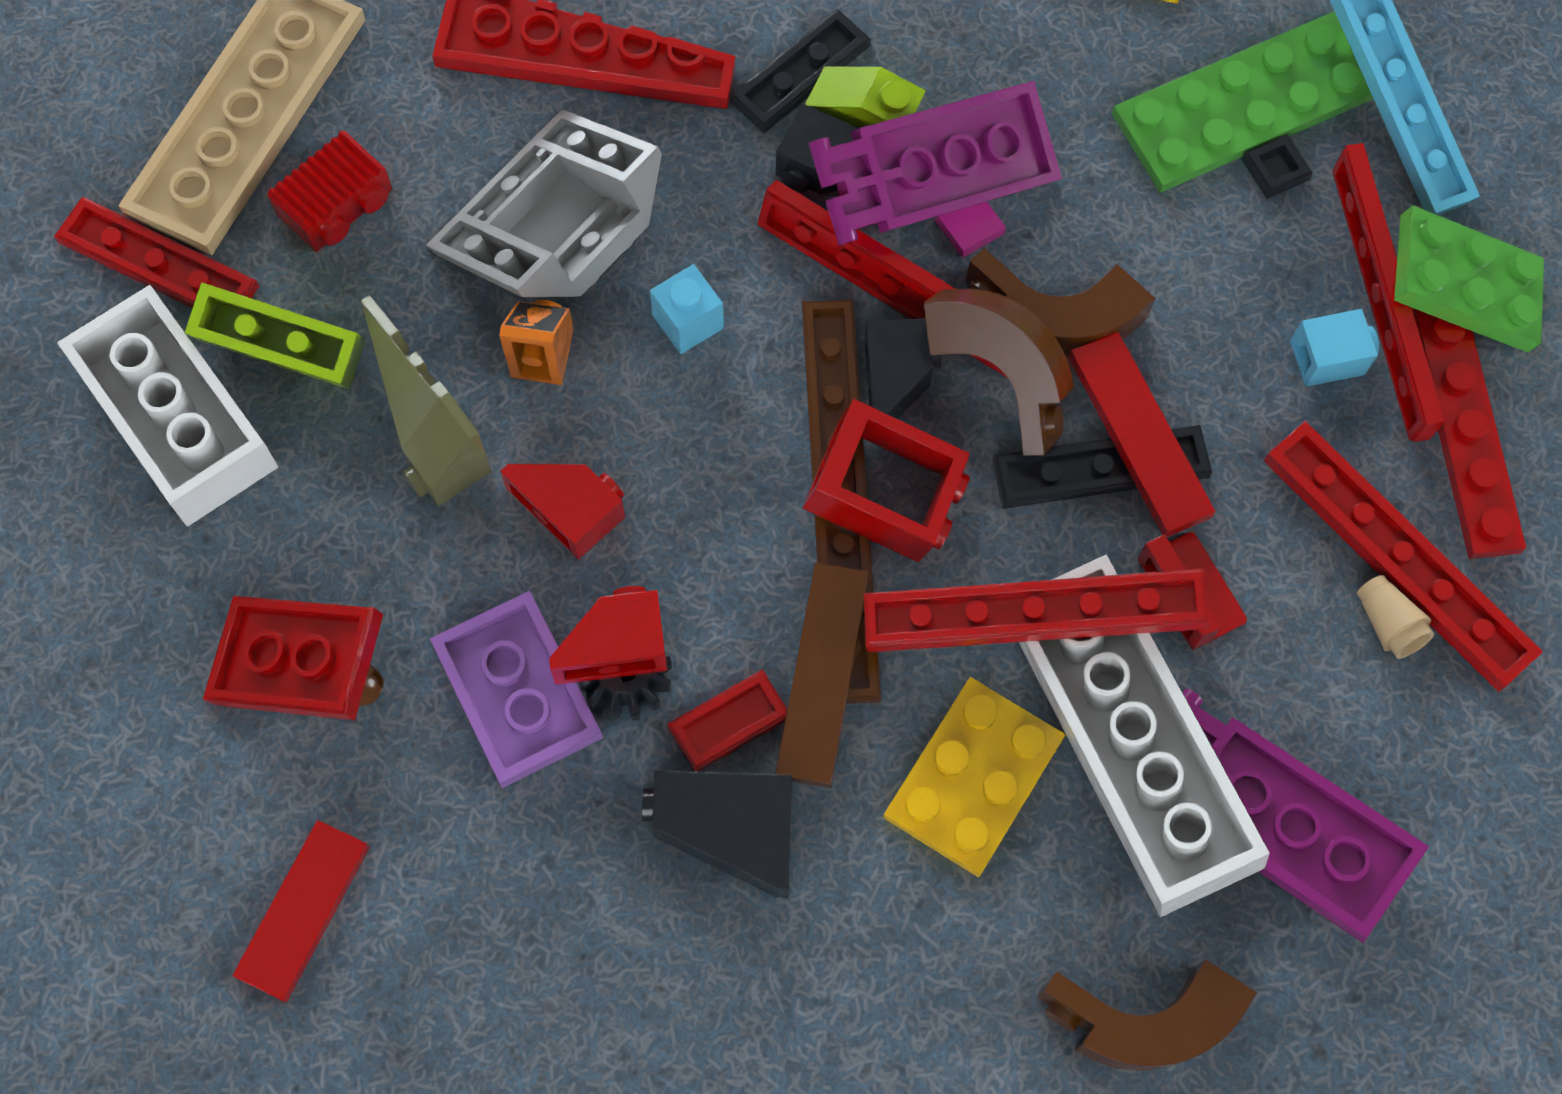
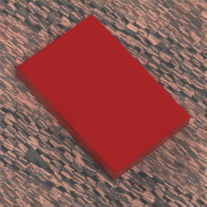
[203,596,384,721]

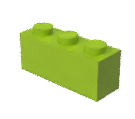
[185,282,366,389]

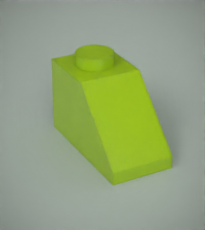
[805,67,926,128]

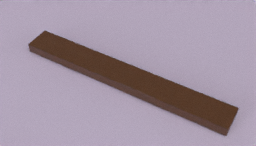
[802,299,881,704]

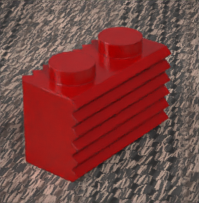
[267,131,392,253]

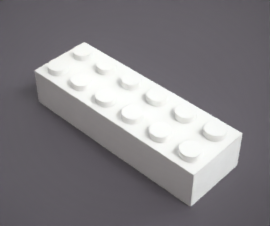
[1018,555,1270,917]

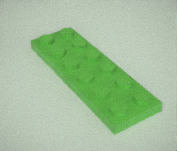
[1111,11,1373,193]

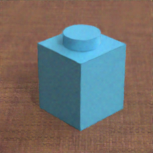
[650,264,724,354]
[1290,309,1379,387]

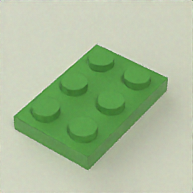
[1394,205,1544,353]

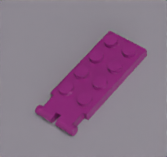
[808,81,1062,245]
[1182,689,1429,943]

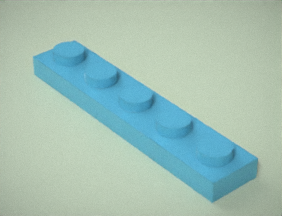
[1330,0,1480,215]

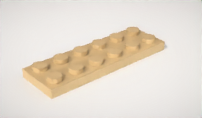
[118,0,366,256]

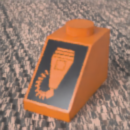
[499,300,574,385]

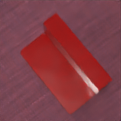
[1137,532,1247,651]

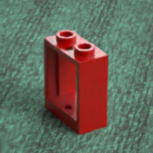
[802,398,970,563]

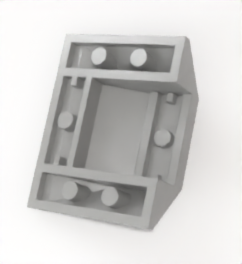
[426,109,662,297]

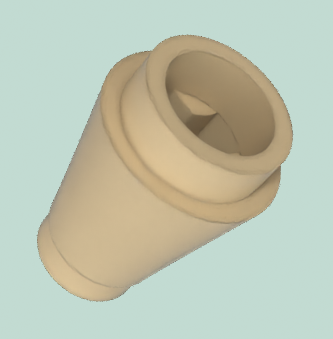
[1357,575,1434,659]

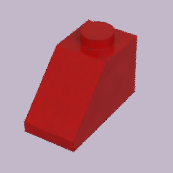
[500,464,625,560]
[549,586,667,685]

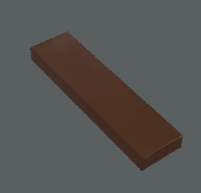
[775,563,869,788]

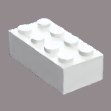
[57,285,278,527]

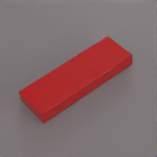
[232,820,370,1003]

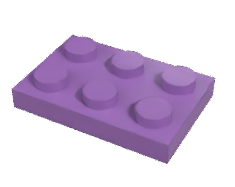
[430,591,603,788]

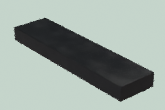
[992,425,1212,509]

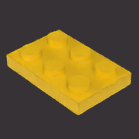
[883,677,1066,878]

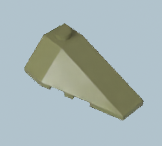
[361,295,492,507]

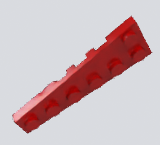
[432,0,736,109]

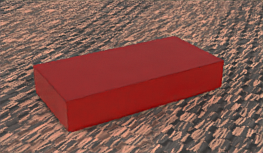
[667,669,787,772]

